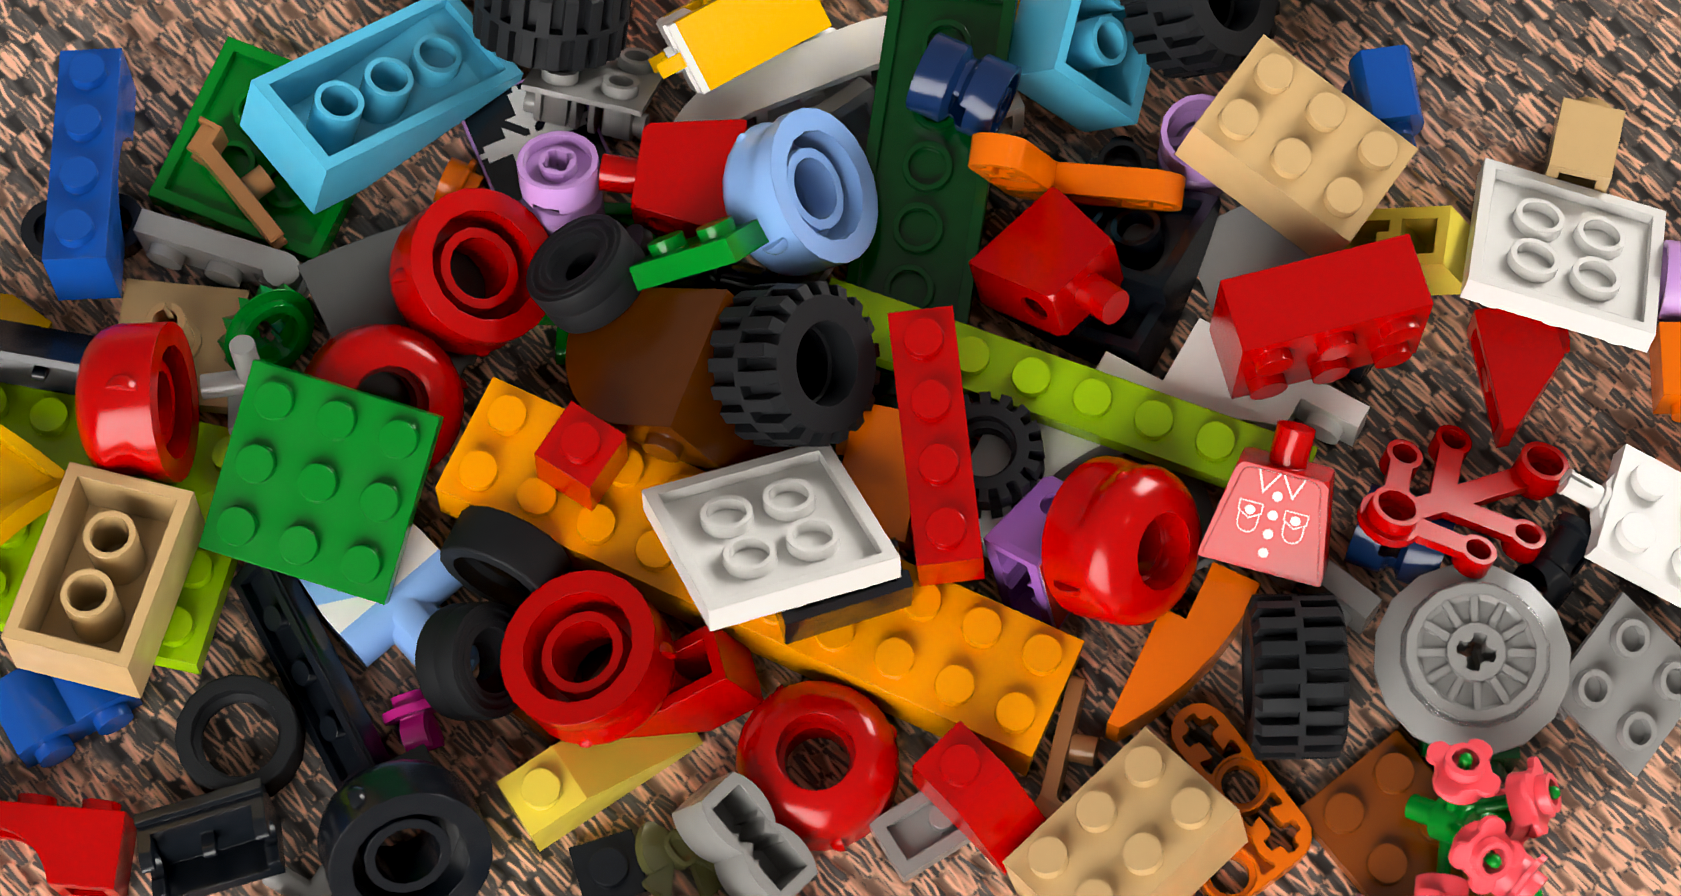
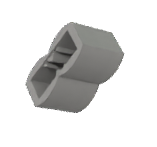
[672,771,818,896]

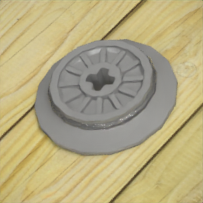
[1373,564,1571,755]

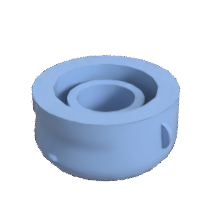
[722,108,878,276]

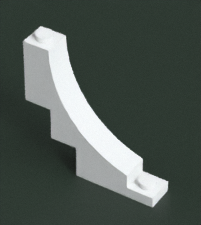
[971,318,1370,558]

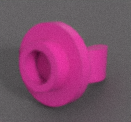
[382,689,445,752]

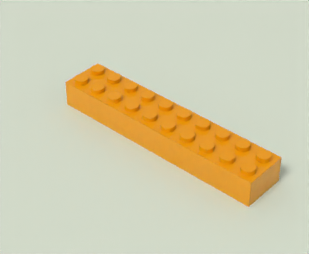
[435,377,1085,776]

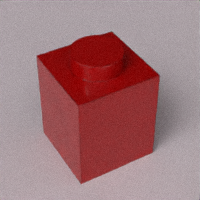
[534,401,629,511]

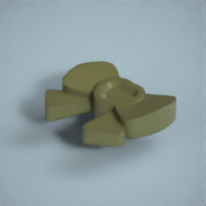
[635,821,722,896]

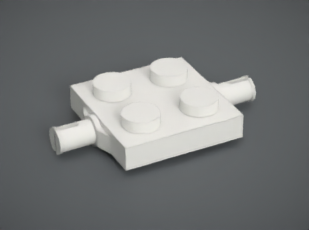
[1557,444,1681,608]

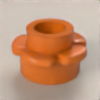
[434,157,485,202]

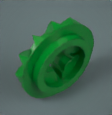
[217,283,314,370]

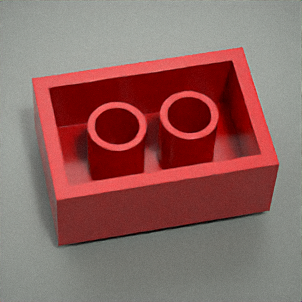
[1209,233,1434,400]

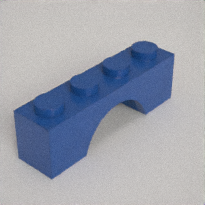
[42,48,136,301]

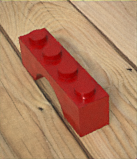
[887,305,985,586]
[0,793,137,896]

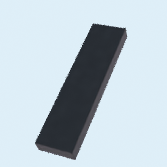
[231,563,391,790]

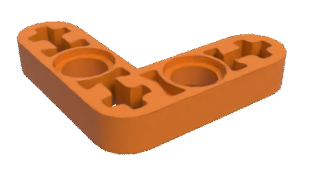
[968,132,1186,212]
[1170,703,1312,896]

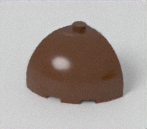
[565,287,796,470]

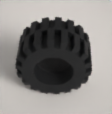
[472,0,631,72]
[1120,0,1280,79]
[708,281,881,447]
[1242,593,1350,760]

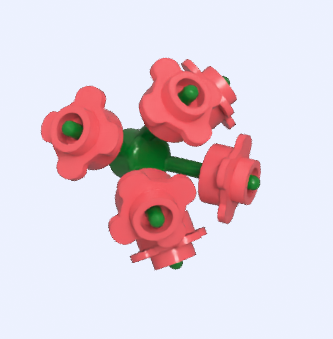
[1405,739,1561,896]

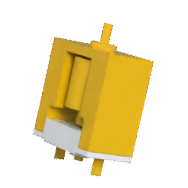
[648,0,832,94]

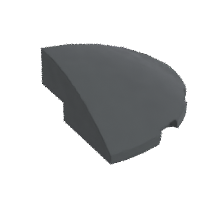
[297,224,486,406]

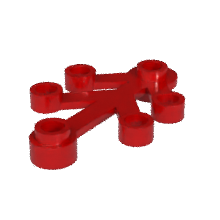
[1357,425,1570,579]

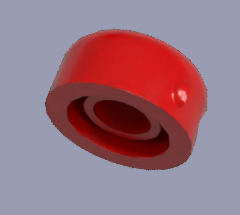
[388,188,549,357]
[75,321,199,483]
[304,324,469,471]
[1041,455,1202,626]
[500,570,676,748]
[735,680,900,852]

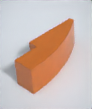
[1105,562,1261,743]

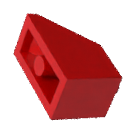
[1466,307,1570,448]
[625,625,764,738]
[912,720,1046,876]

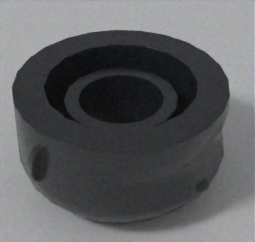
[317,759,493,896]

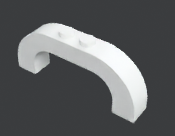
[674,16,1025,135]

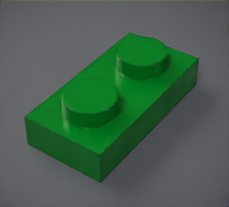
[629,215,769,291]

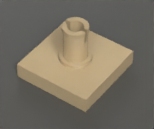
[118,278,253,414]

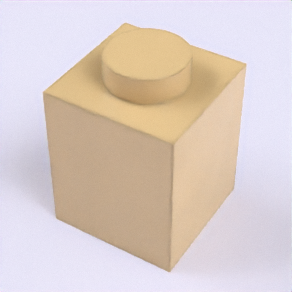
[1543,97,1626,193]

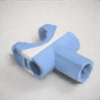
[299,523,480,671]

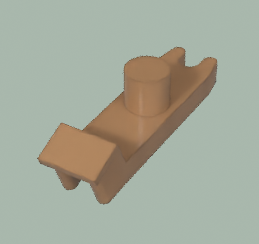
[186,116,288,249]
[1034,675,1100,820]

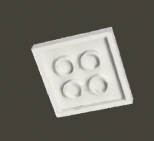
[1460,158,1666,353]
[642,444,901,632]

